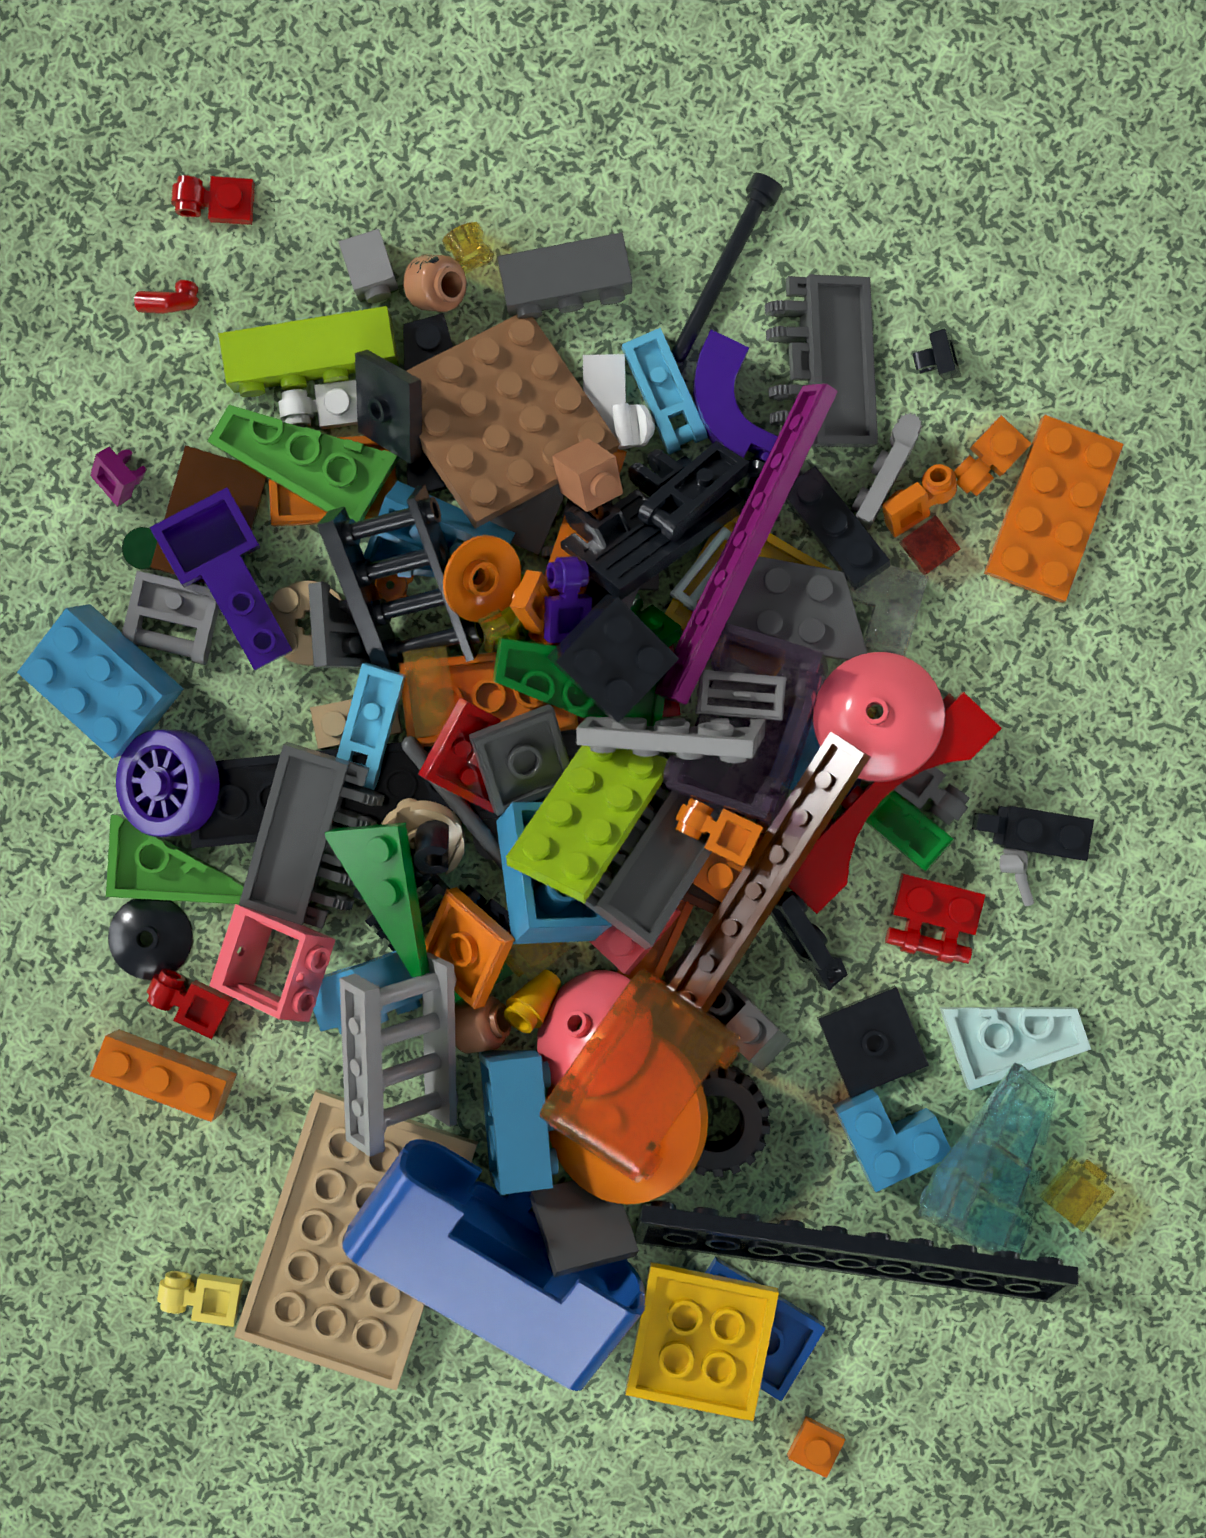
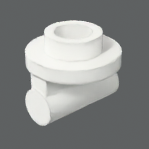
[612,403,655,449]

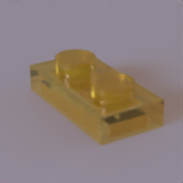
[403,646,456,738]

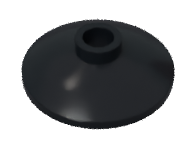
[108,899,193,980]

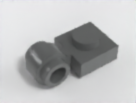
[894,767,970,826]

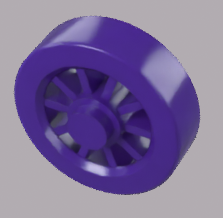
[116,730,219,837]

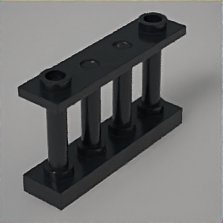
[317,484,485,673]

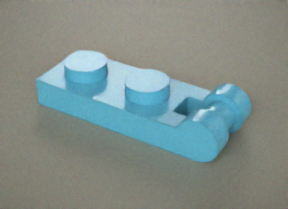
[622,327,708,455]
[336,663,406,790]

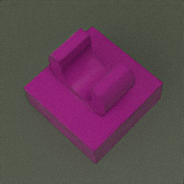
[90,446,147,507]

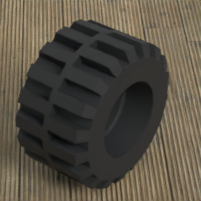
[694,1061,770,1178]

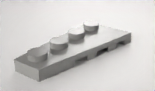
[576,717,766,763]

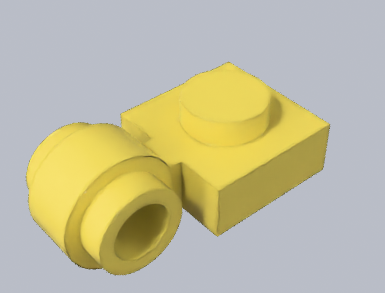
[157,1271,243,1327]

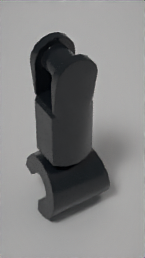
[354,820,449,900]

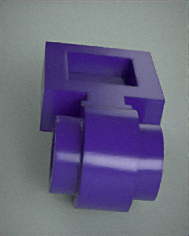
[544,556,592,643]

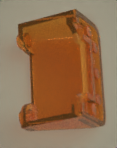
[539,969,741,1183]

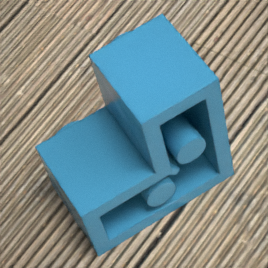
[313,951,423,1034]
[832,1089,954,1192]

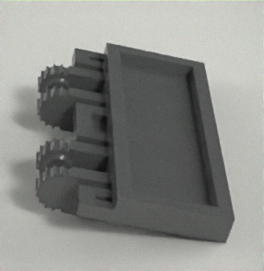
[765,274,878,448]
[239,742,385,929]
[582,767,736,950]

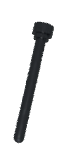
[671,173,783,363]

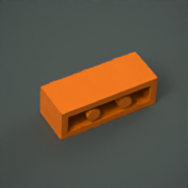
[90,1029,237,1122]

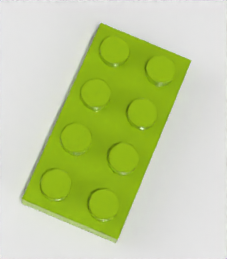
[506,745,670,903]

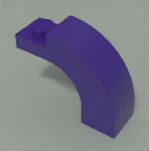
[693,329,778,462]

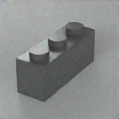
[497,232,632,319]

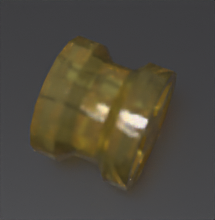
[442,222,494,274]

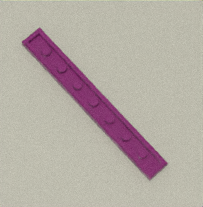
[655,384,838,705]

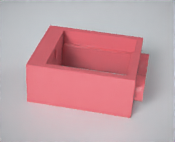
[209,904,336,1022]

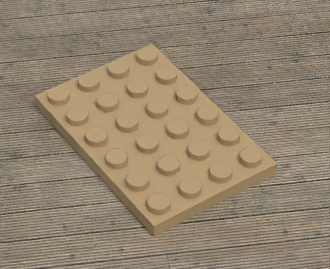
[234,1089,478,1391]

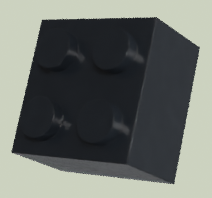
[547,594,679,723]

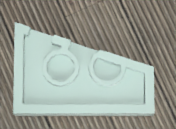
[939,1007,1091,1090]

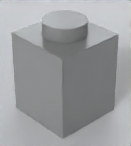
[338,229,399,303]

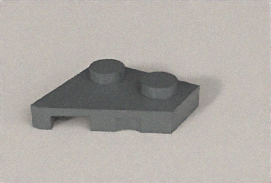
[308,582,372,669]

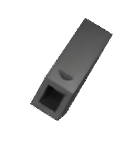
[663,945,791,1071]

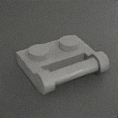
[122,571,219,665]

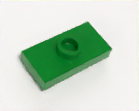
[866,790,954,873]

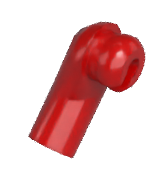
[134,280,199,314]

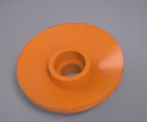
[443,535,521,622]

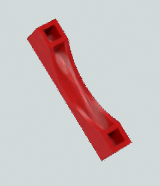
[788,692,1002,914]

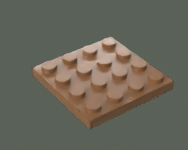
[407,315,620,529]

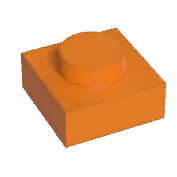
[787,1416,846,1478]

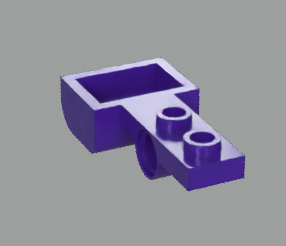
[149,488,293,671]

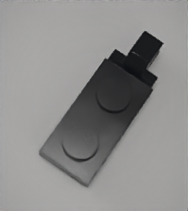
[972,806,1094,861]
[771,891,848,991]

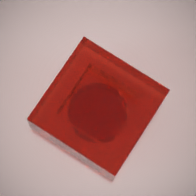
[899,515,961,576]

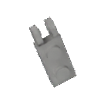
[851,412,922,530]

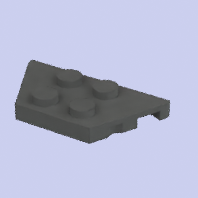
[719,556,867,661]

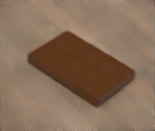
[150,445,267,584]

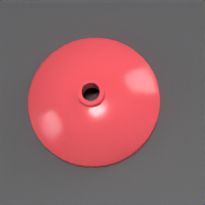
[813,652,945,782]
[537,970,653,1098]

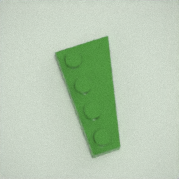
[207,405,400,522]

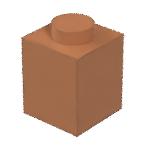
[552,438,623,512]

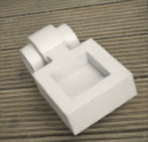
[278,380,358,430]

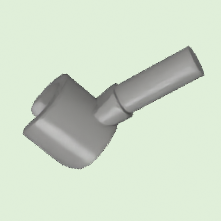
[1000,848,1034,906]

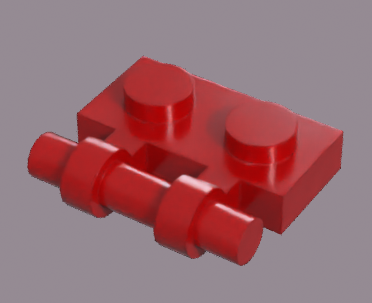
[885,873,986,964]

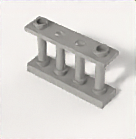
[340,952,458,1157]

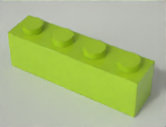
[218,306,399,397]

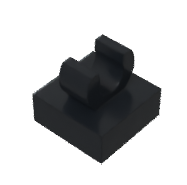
[912,328,961,381]

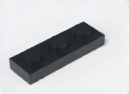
[785,466,890,590]

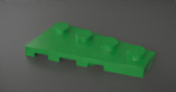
[493,637,665,726]

